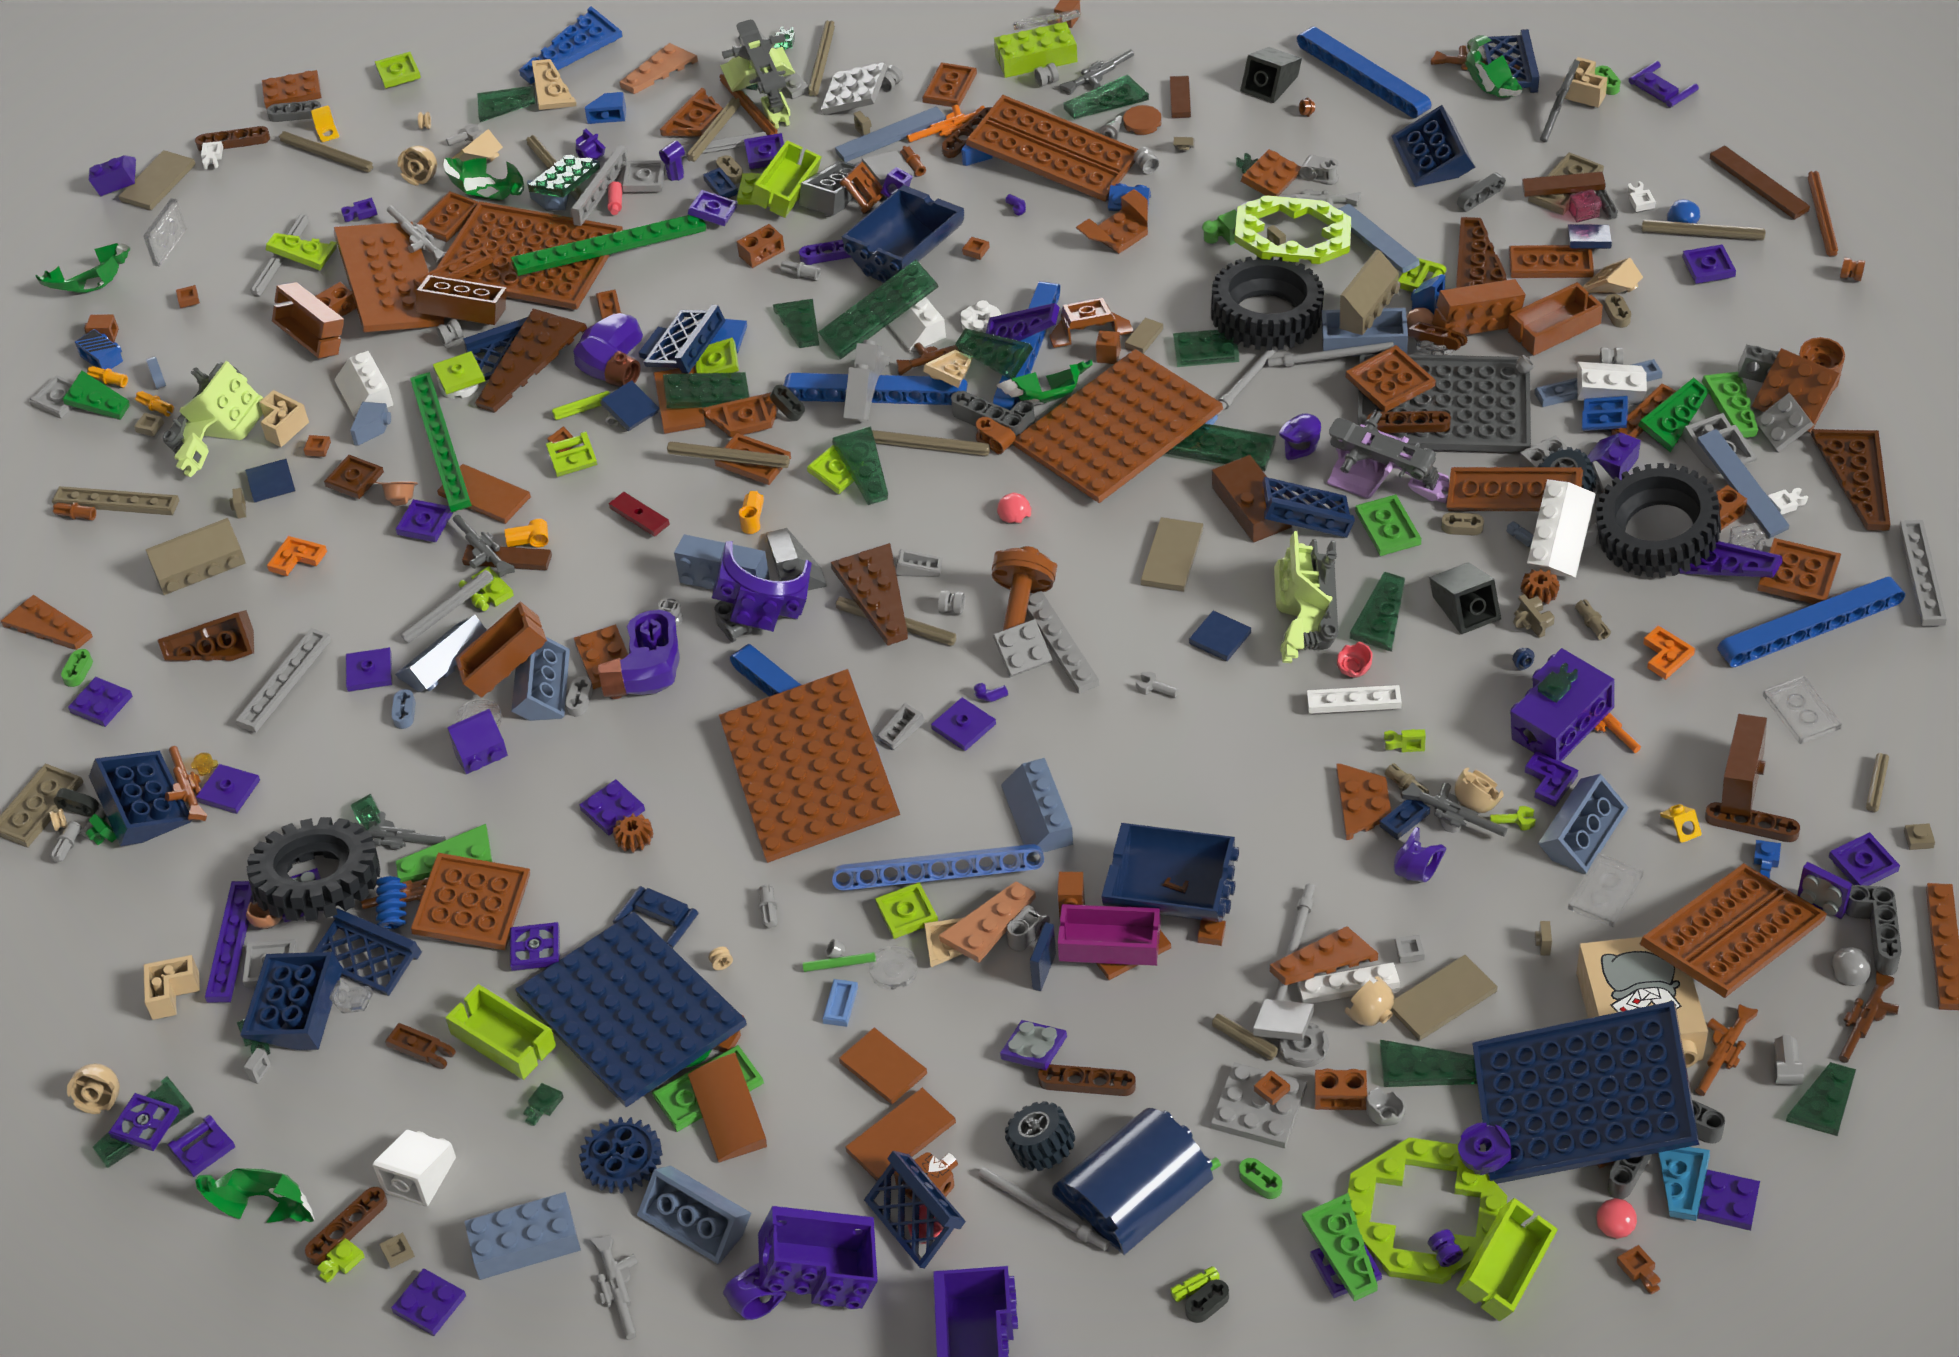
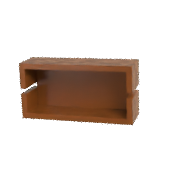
[1432,279,1526,335]
[272,282,344,358]
[1508,282,1603,356]
[455,601,547,698]

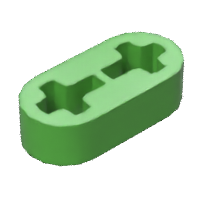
[1595,65,1621,95]
[61,649,93,687]
[1239,1158,1282,1199]

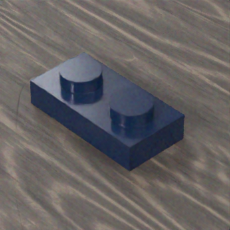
[703,167,738,199]
[1380,799,1430,840]

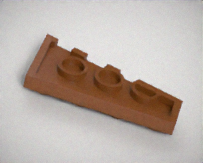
[1,595,93,650]

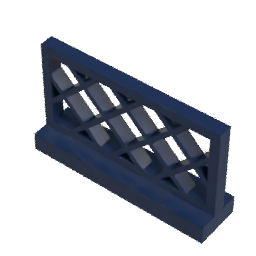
[1482,29,1540,93]
[644,305,726,374]
[463,317,527,381]
[1262,477,1355,538]
[314,908,422,996]
[864,1151,966,1269]

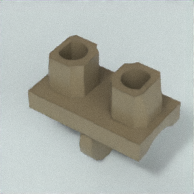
[1513,594,1555,638]

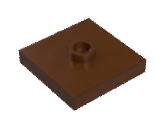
[324,455,384,499]

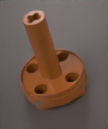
[992,546,1057,631]

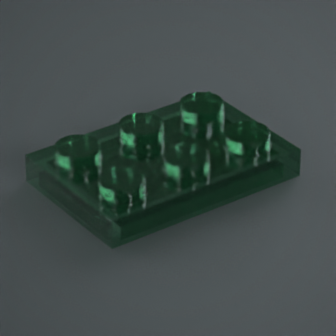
[1173,330,1239,367]

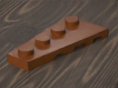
[1270,926,1378,985]

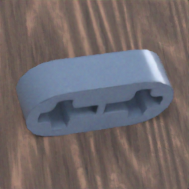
[146,356,166,389]
[391,689,416,729]

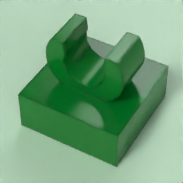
[86,814,117,845]

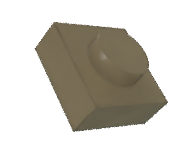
[853,111,872,136]
[1173,137,1195,150]
[1266,225,1286,246]
[134,413,164,437]
[229,488,246,519]
[1904,823,1935,850]
[1535,921,1552,956]
[379,1232,415,1269]

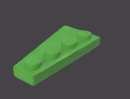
[1702,372,1758,438]
[396,824,493,883]
[1302,1193,1378,1301]

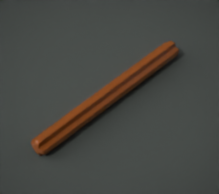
[719,74,778,135]
[1807,171,1838,257]

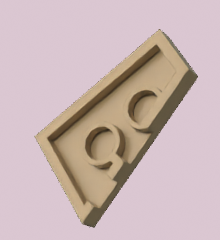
[532,59,577,110]
[923,350,973,388]
[924,918,963,967]

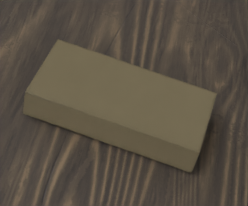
[1125,317,1164,354]

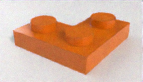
[267,536,327,576]
[1643,625,1695,680]

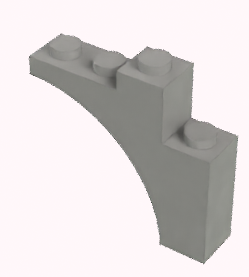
[843,340,890,421]

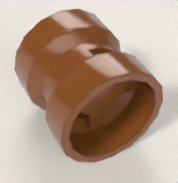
[1840,257,1865,281]

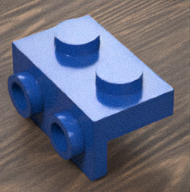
[1108,183,1151,211]

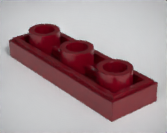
[609,491,670,537]

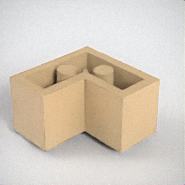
[1563,57,1607,108]
[259,390,309,447]
[144,955,200,1020]

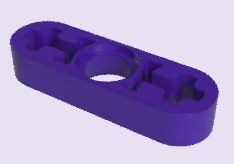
[799,240,851,265]

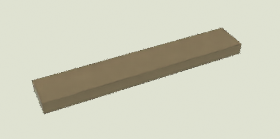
[52,486,180,515]

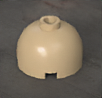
[397,146,438,185]
[1455,768,1504,813]
[1345,976,1394,1026]
[67,1063,120,1114]

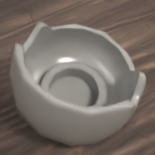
[1832,947,1871,986]
[1366,1087,1406,1126]

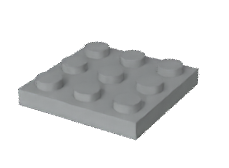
[821,62,887,115]
[1211,1062,1307,1148]

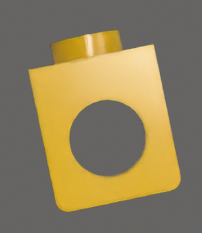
[311,105,339,142]
[1660,804,1702,843]

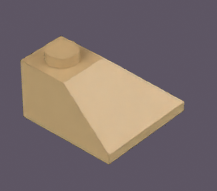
[452,129,503,162]
[1583,257,1643,293]

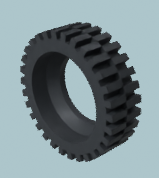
[1211,256,1324,350]
[1596,463,1721,578]

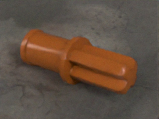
[900,146,926,176]
[53,503,96,520]

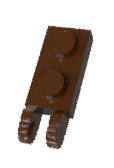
[1407,322,1468,351]
[385,1023,456,1069]

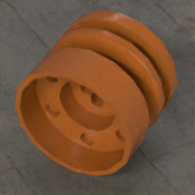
[1799,337,1845,391]

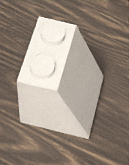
[373,1130,456,1207]

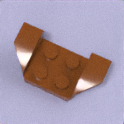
[1076,189,1148,254]
[1049,298,1134,348]

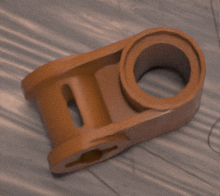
[976,417,1016,454]

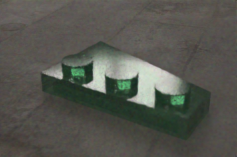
[477,86,535,122]
[1786,1062,1856,1136]

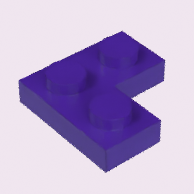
[1525,751,1579,807]

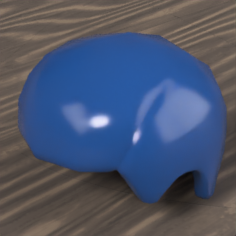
[1667,199,1701,223]

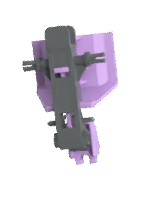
[1327,410,1449,503]

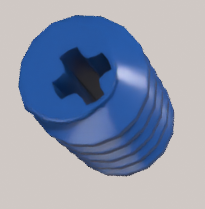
[376,876,407,929]

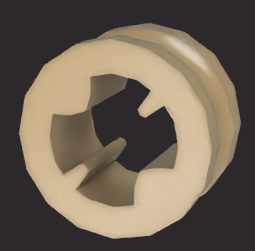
[418,112,431,129]
[50,808,67,831]
[708,946,733,970]

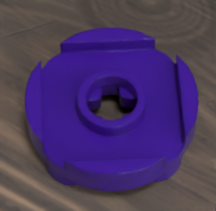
[1458,1123,1511,1175]

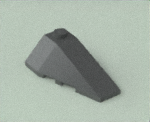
[766,528,827,591]

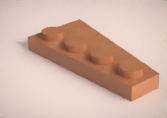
[620,43,698,94]
[939,881,1036,963]

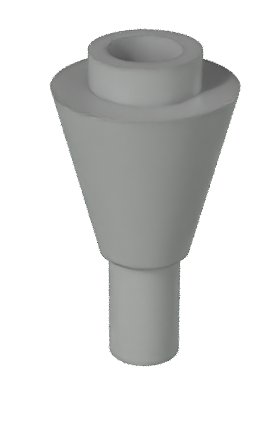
[1100,116,1123,140]

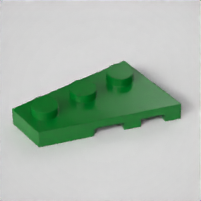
[63,370,130,420]

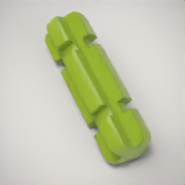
[1170,1266,1220,1302]

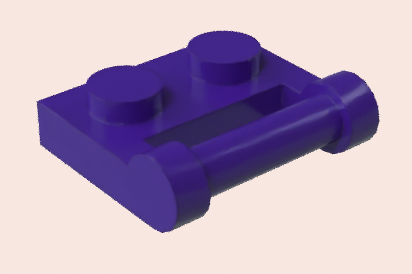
[167,1115,235,1177]

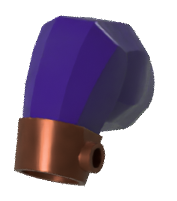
[573,313,643,387]
[598,610,680,699]

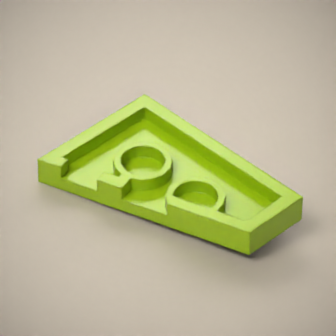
[266,233,337,270]

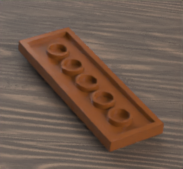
[1446,467,1583,512]

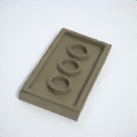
[119,150,196,210]
[1528,152,1604,215]
[1141,517,1204,592]
[0,763,83,848]
[1390,955,1498,1041]

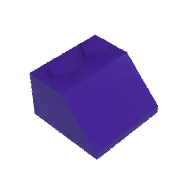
[89,155,136,196]
[1588,433,1641,480]
[447,709,508,774]

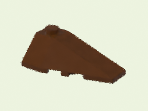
[158,610,254,661]

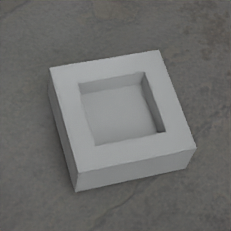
[1395,935,1425,963]
[244,1048,271,1084]

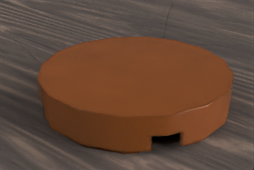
[1123,105,1162,135]

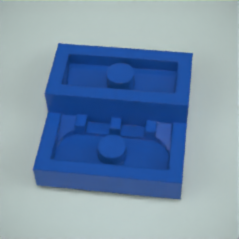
[1582,396,1628,431]

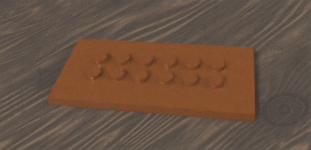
[966,95,1138,202]
[334,222,444,332]
[1639,863,1827,998]

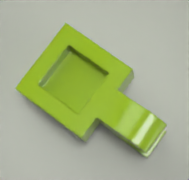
[1384,729,1426,752]
[317,1238,365,1282]

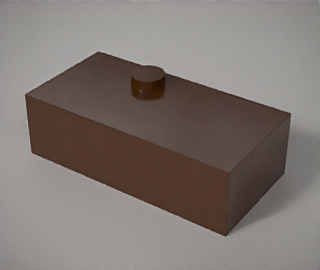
[416,275,507,325]
[1212,455,1292,543]
[1721,714,1767,816]

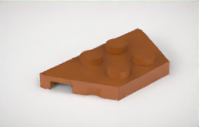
[660,88,723,136]
[703,392,781,437]
[1336,763,1391,840]

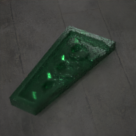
[1063,74,1149,119]
[955,328,1033,379]

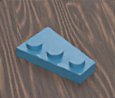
[1659,1147,1710,1221]

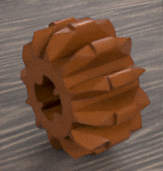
[1520,568,1560,604]
[613,813,654,853]

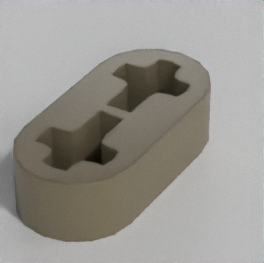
[716,155,743,184]
[1604,294,1631,328]
[1441,512,1484,536]

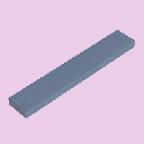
[835,106,946,162]
[1338,204,1420,274]
[1535,359,1663,407]
[1697,429,1790,538]

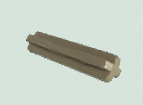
[1866,753,1889,812]
[1212,1014,1278,1060]

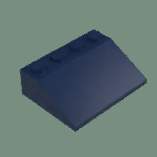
[1391,105,1476,187]
[89,750,192,846]
[240,952,343,1050]

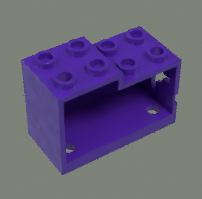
[1510,648,1615,762]
[758,1206,878,1309]
[933,1266,1018,1357]

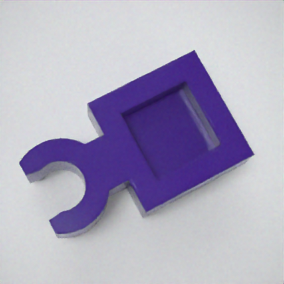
[341,197,378,222]

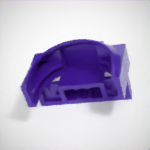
[712,541,812,632]

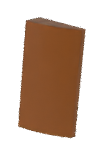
[688,1053,767,1163]

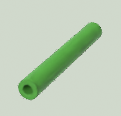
[803,952,876,972]

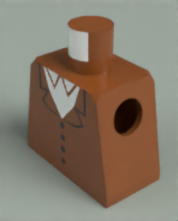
[894,1152,958,1201]

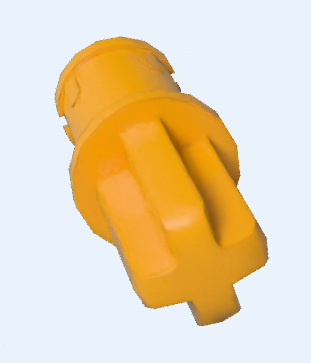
[87,366,128,387]
[135,391,174,417]

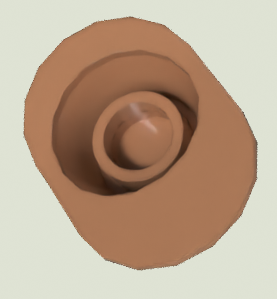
[374,482,418,506]

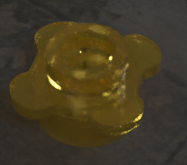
[191,753,218,776]

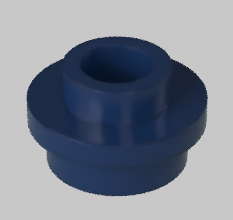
[1512,648,1535,670]

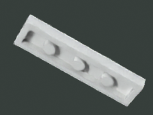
[1307,685,1402,714]
[1297,962,1400,1004]

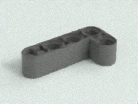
[951,391,1035,436]
[1846,885,1901,975]

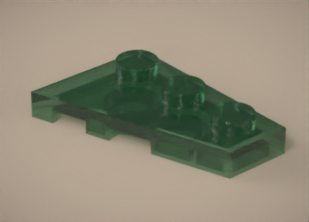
[773,299,819,348]

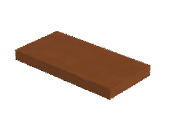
[1509,245,1594,278]
[654,366,706,434]
[437,464,531,524]
[845,1087,956,1181]

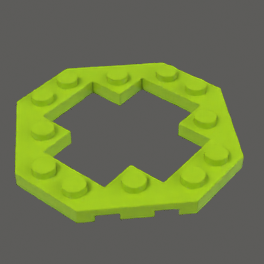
[1234,195,1351,264]
[1348,1137,1508,1284]

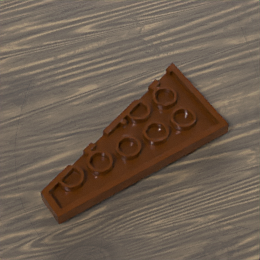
[1456,217,1507,288]
[475,308,587,413]
[1811,429,1891,531]
[831,543,908,646]

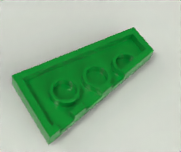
[1638,377,1709,453]

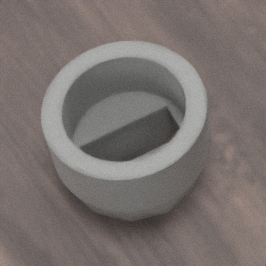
[1515,355,1535,373]
[825,939,846,958]

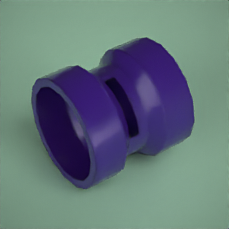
[1428,1229,1464,1267]

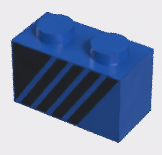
[75,329,123,370]

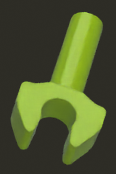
[1490,806,1536,831]

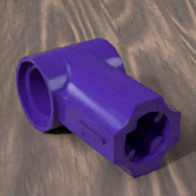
[659,141,685,181]

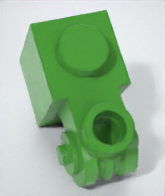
[1202,209,1237,245]

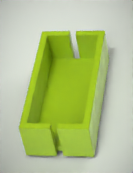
[994,22,1078,78]
[750,140,822,218]
[445,984,556,1080]
[1456,1198,1558,1321]

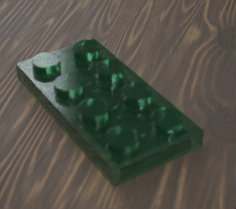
[528,155,600,198]
[663,372,749,409]

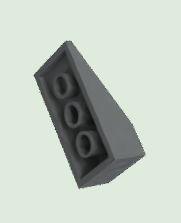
[799,161,860,216]

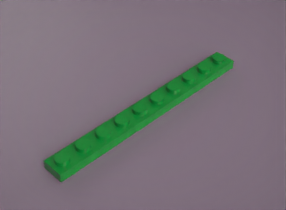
[511,215,706,276]
[410,372,472,512]

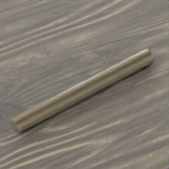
[808,20,835,96]
[686,98,741,162]
[279,131,374,172]
[526,135,583,201]
[1642,220,1766,240]
[866,430,990,456]
[667,442,790,468]
[835,596,957,646]

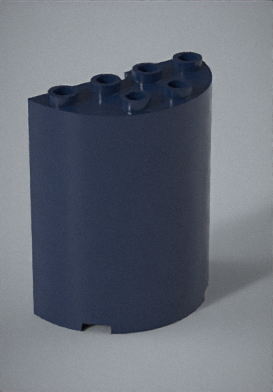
[841,185,964,283]
[1101,823,1239,922]
[1052,1108,1213,1255]

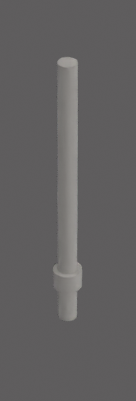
[1268,342,1394,367]
[1217,346,1278,417]
[1274,883,1315,1001]
[978,1167,1110,1251]

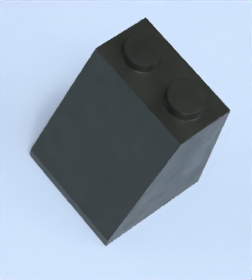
[1240,47,1302,103]
[1429,562,1501,634]

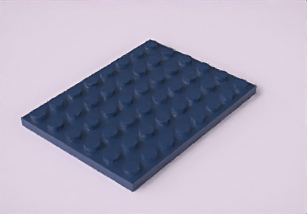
[515,912,747,1107]
[1472,1001,1700,1184]

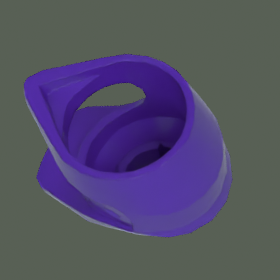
[1279,413,1321,460]
[1394,827,1447,882]
[723,1263,787,1320]

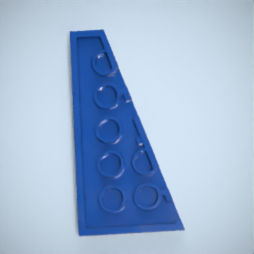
[519,6,623,84]

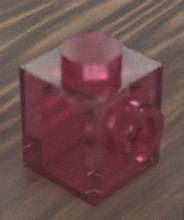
[1569,189,1602,223]

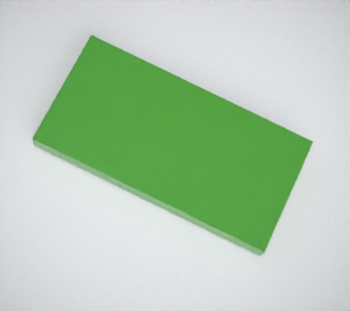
[652,1045,764,1132]

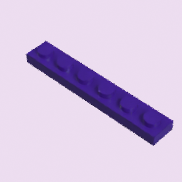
[205,881,254,1003]

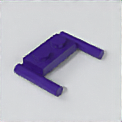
[1629,61,1699,108]

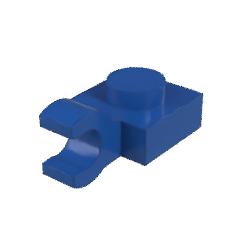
[1753,840,1781,879]

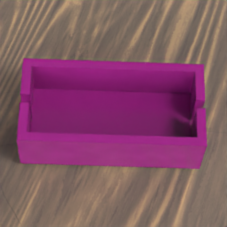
[1058,904,1161,966]

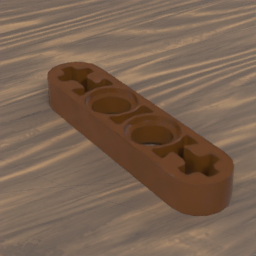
[942,107,992,158]
[195,126,271,151]
[1367,411,1451,433]
[1705,802,1800,842]
[1038,1064,1136,1096]
[305,1187,387,1266]

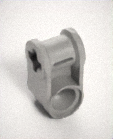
[1299,155,1339,185]
[1007,905,1050,951]

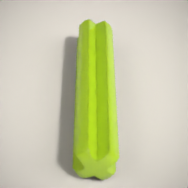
[552,391,610,420]

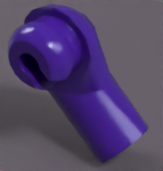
[1005,194,1026,216]
[974,683,1008,702]

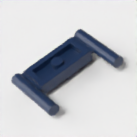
[613,886,699,948]

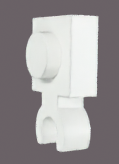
[201,141,223,169]
[1628,181,1656,212]
[1768,488,1808,515]

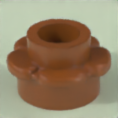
[1299,98,1315,117]

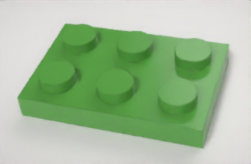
[1355,494,1422,556]

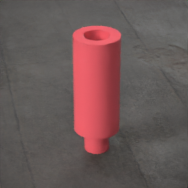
[608,182,623,215]

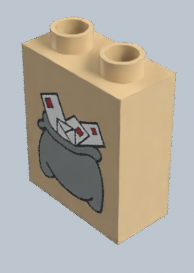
[1576,937,1708,1068]

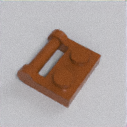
[839,162,883,214]

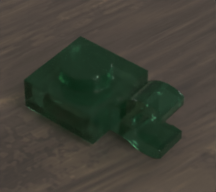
[523,1083,564,1126]

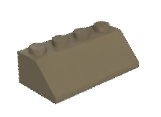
[1340,249,1400,335]
[145,518,246,595]

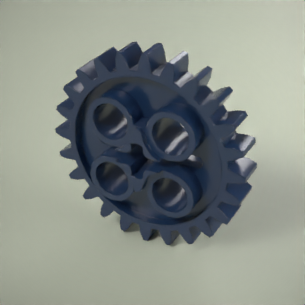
[579,1117,663,1193]

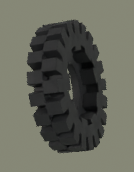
[246,817,381,921]

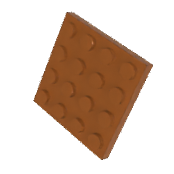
[411,853,530,950]

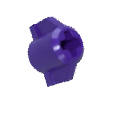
[575,129,606,160]

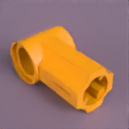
[739,491,764,534]
[504,519,549,547]

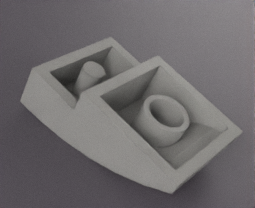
[1682,413,1757,474]

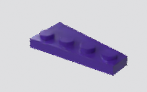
[981,303,1060,356]
[1679,541,1782,578]

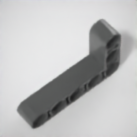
[1608,1100,1725,1199]

